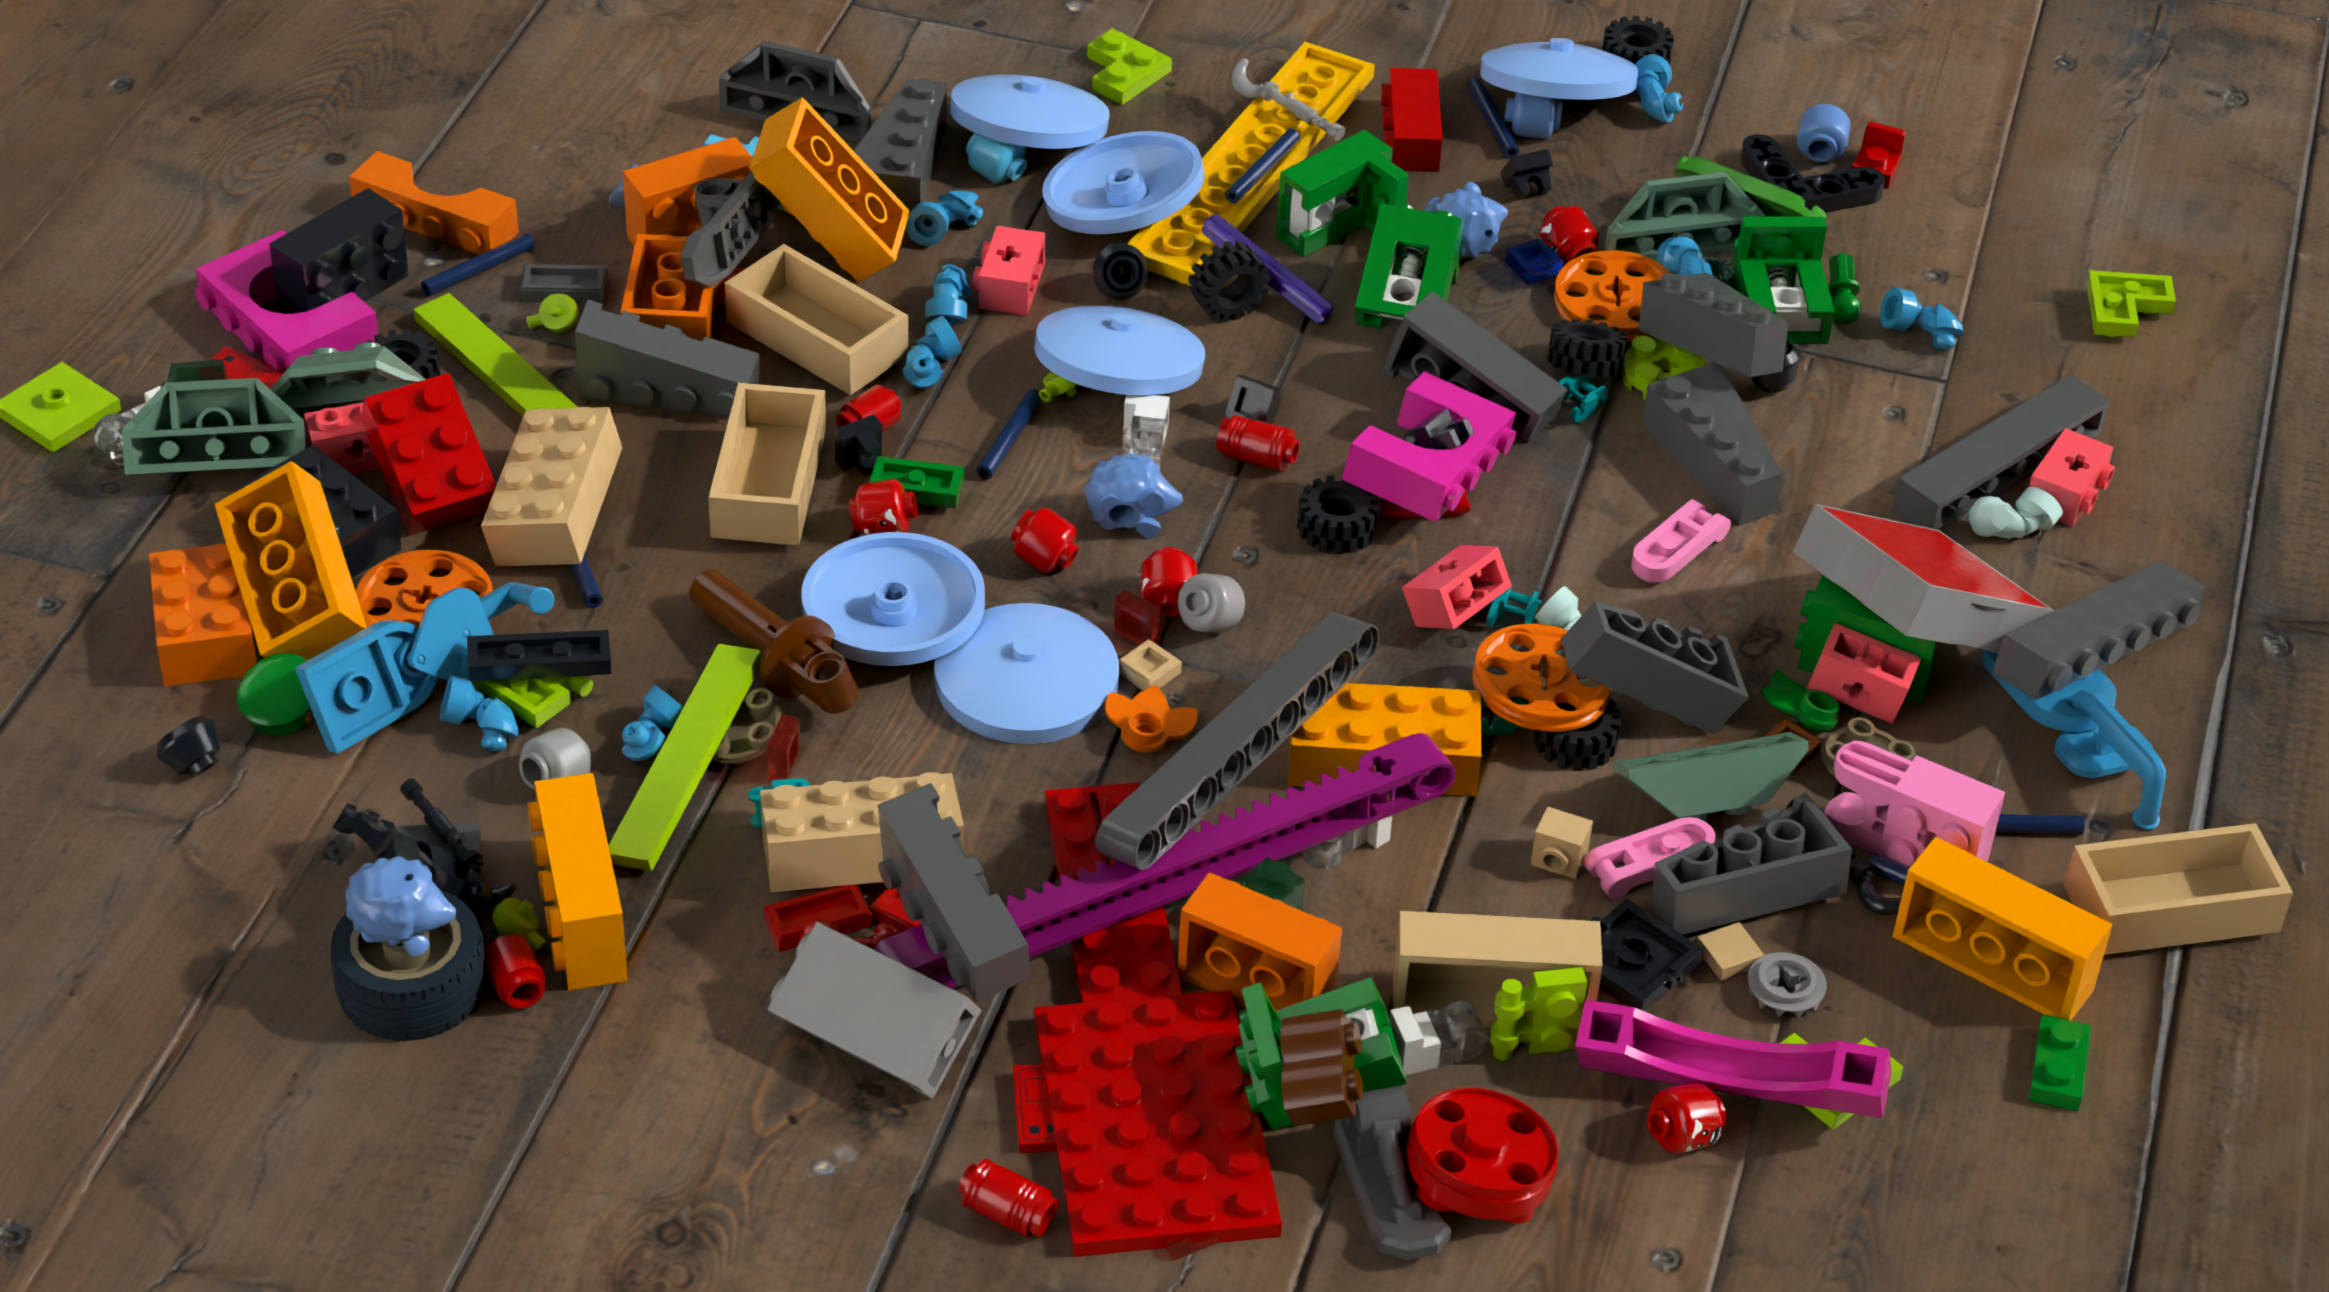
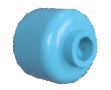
[966,133,1027,185]

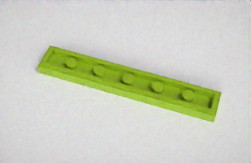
[413,293,579,418]
[608,644,762,871]

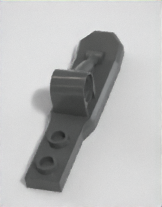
[680,172,781,287]
[1334,1085,1451,1260]

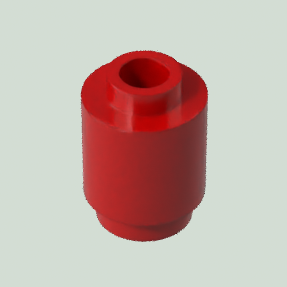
[836,385,901,432]
[484,935,546,1009]

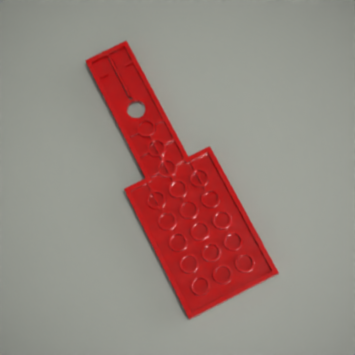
[1033,782,1282,1257]

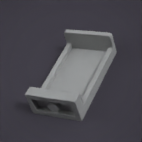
[767,922,982,1100]

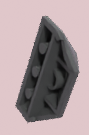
[719,41,871,143]

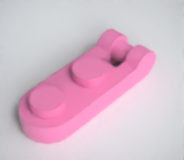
[1631,499,1731,583]
[1583,817,1715,900]

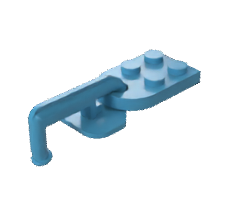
[295,582,555,754]
[1982,650,2166,831]

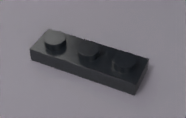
[467,630,611,681]

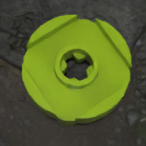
[1622,336,1707,400]

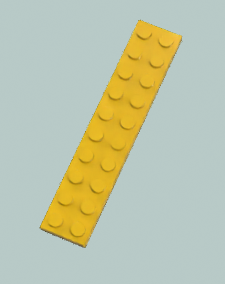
[1128,42,1375,286]

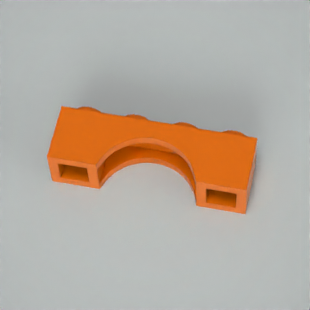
[349,151,519,255]

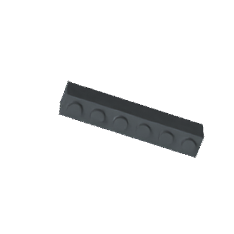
[1892,374,2110,531]
[1992,560,2205,700]

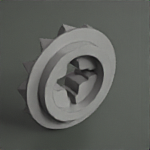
[1747,952,1827,1019]

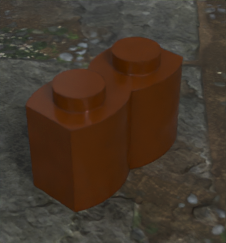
[1281,1009,1363,1126]

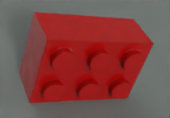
[360,373,496,536]

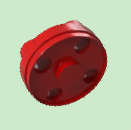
[1405,1088,1558,1224]

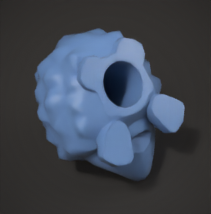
[1424,181,1508,260]
[1084,453,1183,539]
[345,856,456,957]

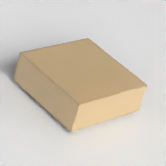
[1118,639,1182,691]
[1696,922,1765,981]

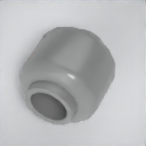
[1177,573,1246,633]
[519,728,591,790]

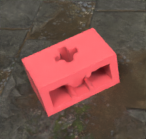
[972,226,1045,316]
[304,402,380,475]
[2029,428,2115,527]
[1402,545,1512,630]
[1807,623,1921,724]

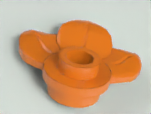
[1105,685,1198,753]

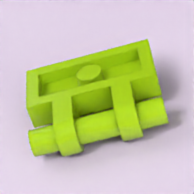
[471,676,593,728]
[1490,967,1587,1061]

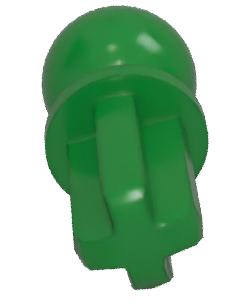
[1828,252,1861,323]

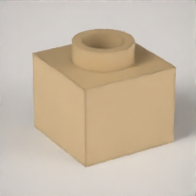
[1531,806,1593,879]

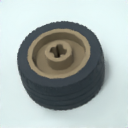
[330,890,486,1041]

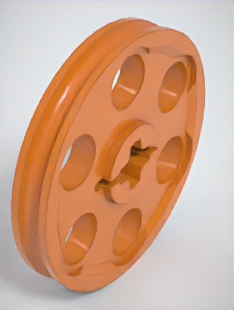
[1554,250,1672,342]
[355,550,493,627]
[1472,624,1611,732]

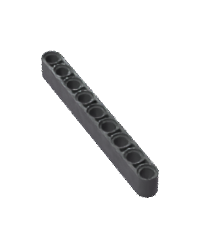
[1096,612,1379,870]

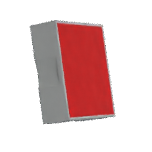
[1793,504,2054,653]

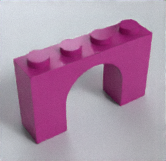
[195,230,378,372]
[1342,372,1516,523]

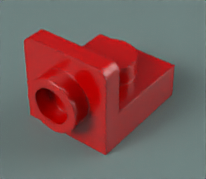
[1852,122,1906,189]

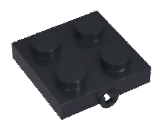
[1591,899,1704,1012]

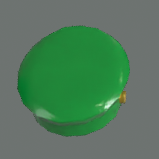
[237,653,314,736]

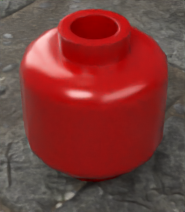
[1010,507,1080,574]

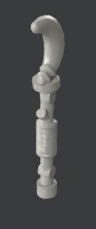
[1232,58,1345,141]

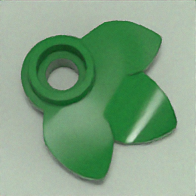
[1760,669,1841,732]

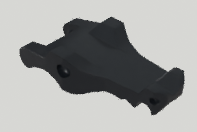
[333,803,493,907]

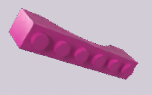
[1575,999,1892,1119]

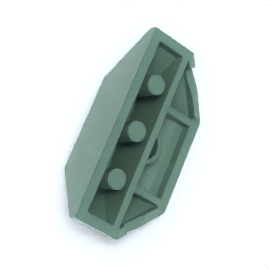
[1604,172,1765,260]
[270,342,426,419]
[121,378,306,475]
[1613,732,1809,820]

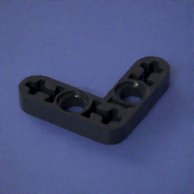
[1740,134,1885,213]

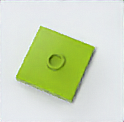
[0,362,121,452]

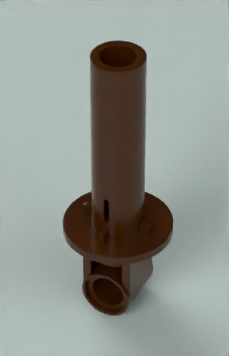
[689,569,859,714]

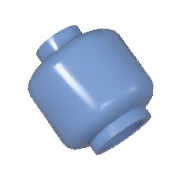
[1505,92,1563,139]
[1796,104,1851,163]

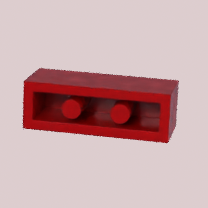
[1380,68,1443,172]

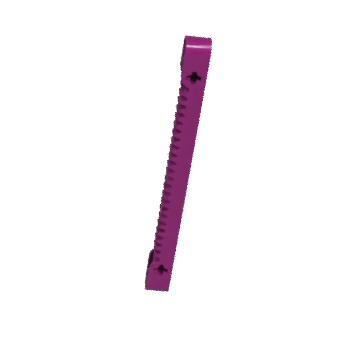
[873,733,1456,988]

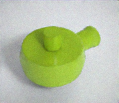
[526,293,579,333]
[1039,371,1078,402]
[492,898,547,952]

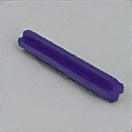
[1201,214,1334,325]

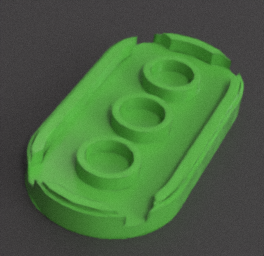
[1674,156,1827,220]

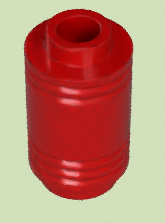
[1216,415,1300,471]
[958,1158,1058,1238]

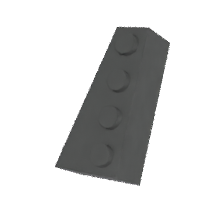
[854,79,947,214]
[1639,273,1788,377]
[1381,291,1568,443]
[575,300,760,417]
[1642,362,1782,526]
[1561,601,1749,734]
[878,783,1030,1002]
[1651,792,1852,935]

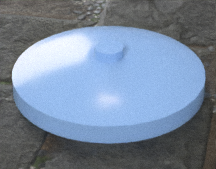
[1480,38,1638,100]
[949,74,1110,149]
[1042,131,1205,234]
[1034,306,1205,395]
[801,532,985,666]
[934,603,1119,744]

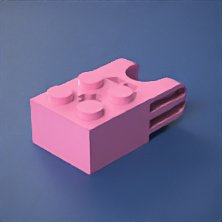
[1824,741,2005,867]

